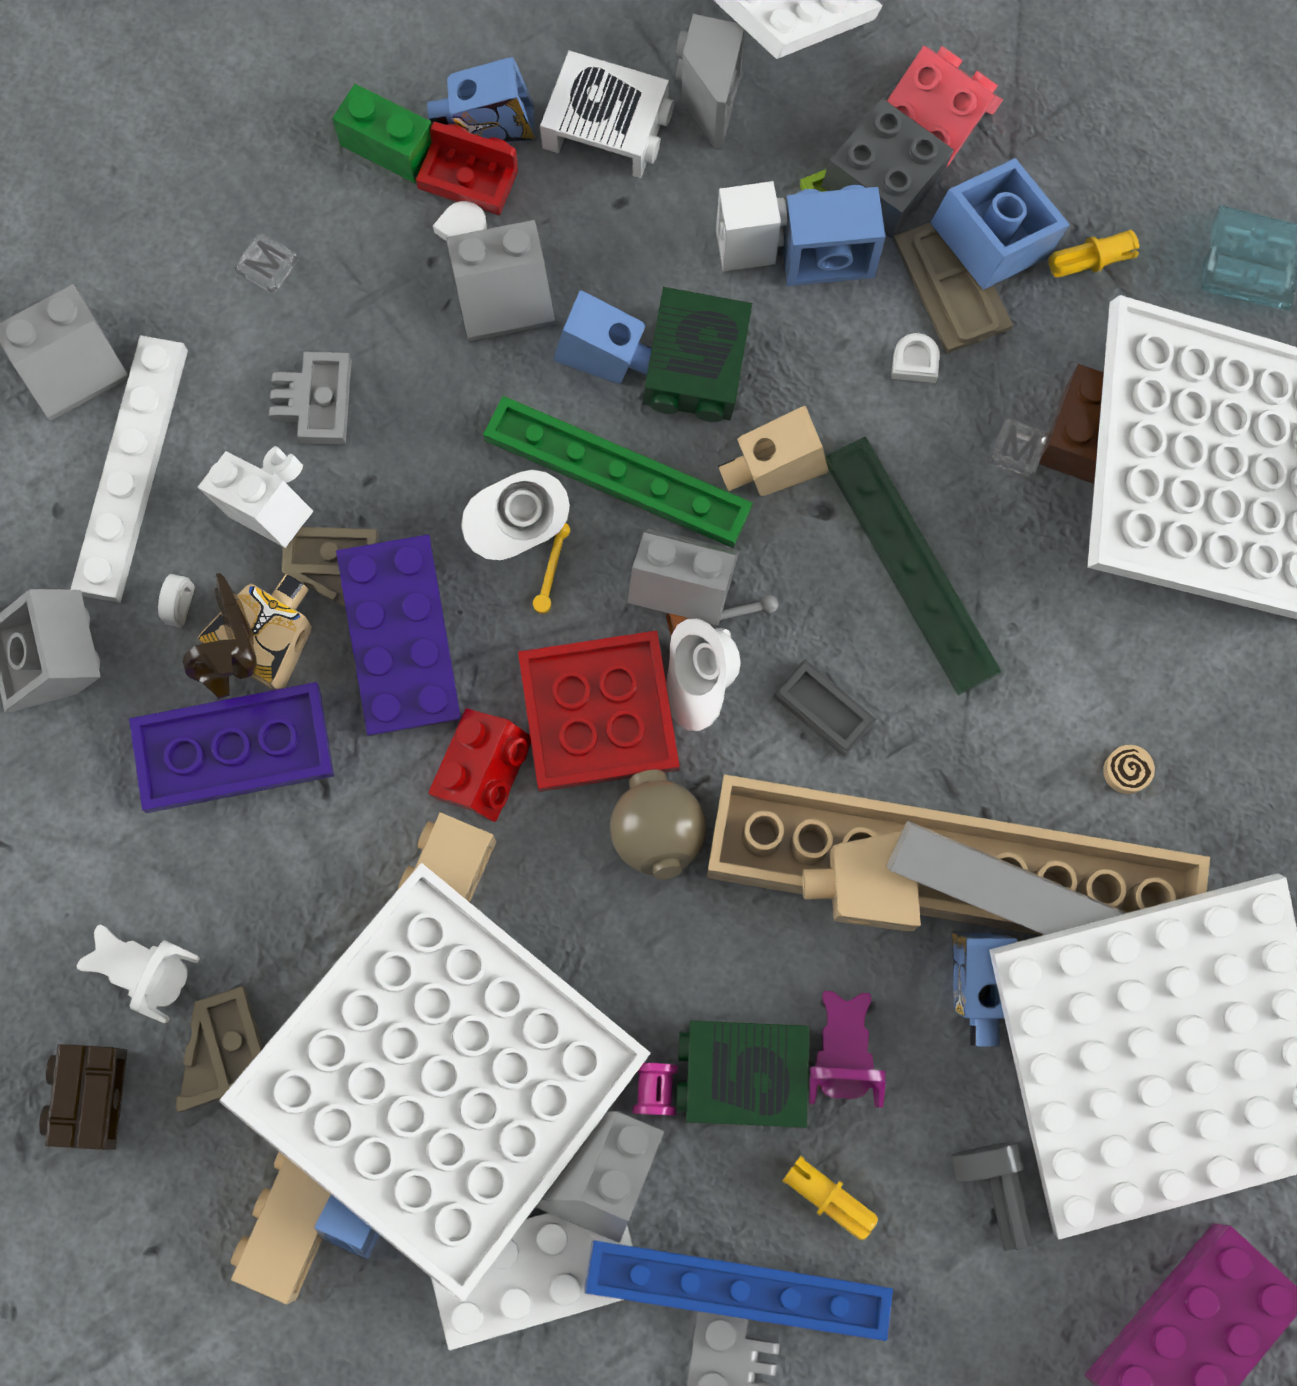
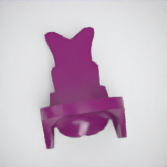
[809,991,886,1108]

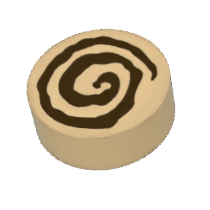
[1103,745,1155,794]

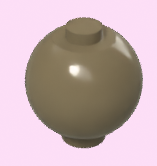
[610,770,706,880]

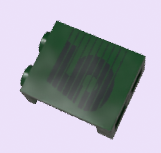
[642,287,752,422]
[676,1020,809,1128]

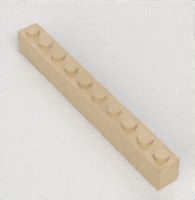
[230,812,497,1305]

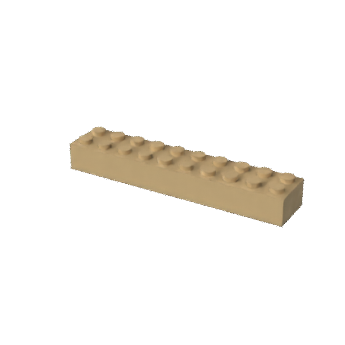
[706,774,1210,936]

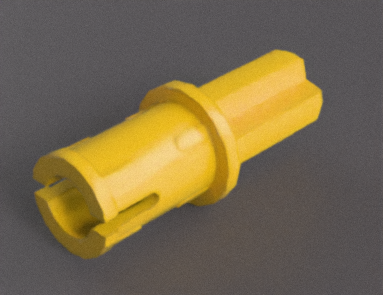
[1048,230,1139,278]
[782,1156,878,1240]

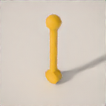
[533,522,570,614]

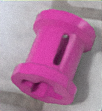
[632,1063,678,1116]

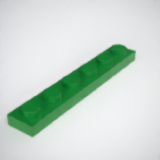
[483,396,753,549]

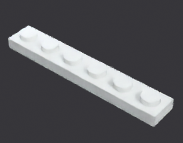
[70,335,188,603]

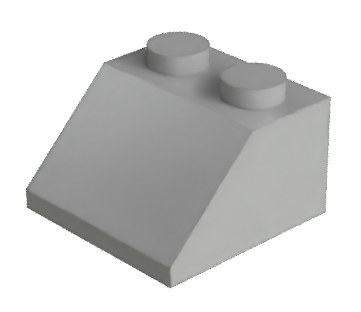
[675,14,745,149]
[446,220,555,342]
[0,284,129,421]
[627,528,739,626]
[0,589,101,712]
[535,1112,664,1243]

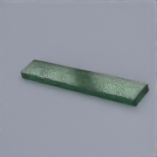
[825,436,1001,696]

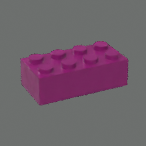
[1084,1223,1297,1386]

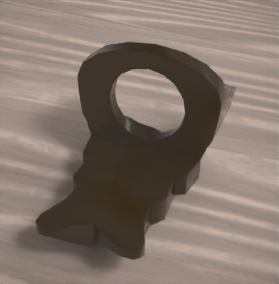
[182,573,257,699]

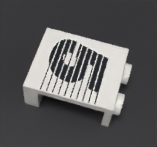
[540,51,674,178]

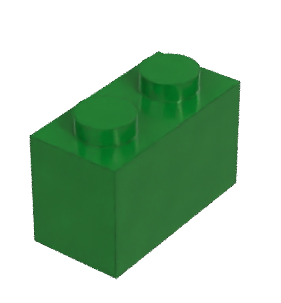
[332,84,432,183]

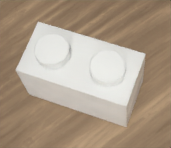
[716,181,787,272]

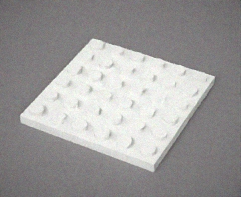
[1087,295,1297,619]
[219,863,651,1302]
[989,873,1297,1240]

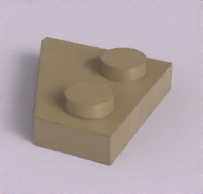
[282,527,379,608]
[175,986,263,1112]

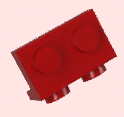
[416,122,518,216]
[428,708,531,822]

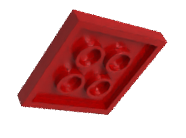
[518,630,680,792]

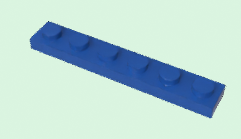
[584,1240,893,1341]

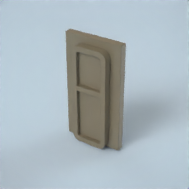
[893,222,1013,354]

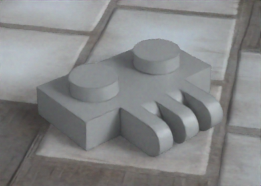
[269,352,352,445]
[687,1311,780,1386]

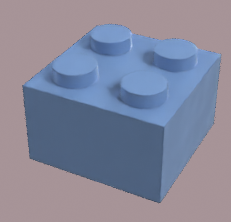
[931,158,1070,290]
[782,185,885,286]

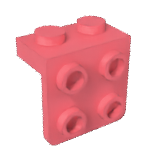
[887,45,1003,167]

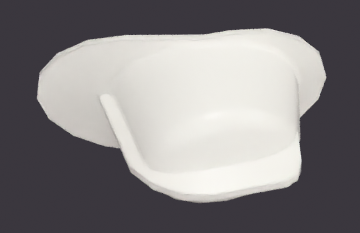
[461,469,570,560]
[666,619,741,731]

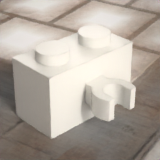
[198,446,313,548]

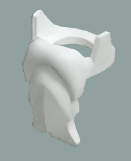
[77,925,199,1023]

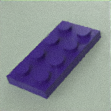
[336,534,462,736]
[129,682,335,813]

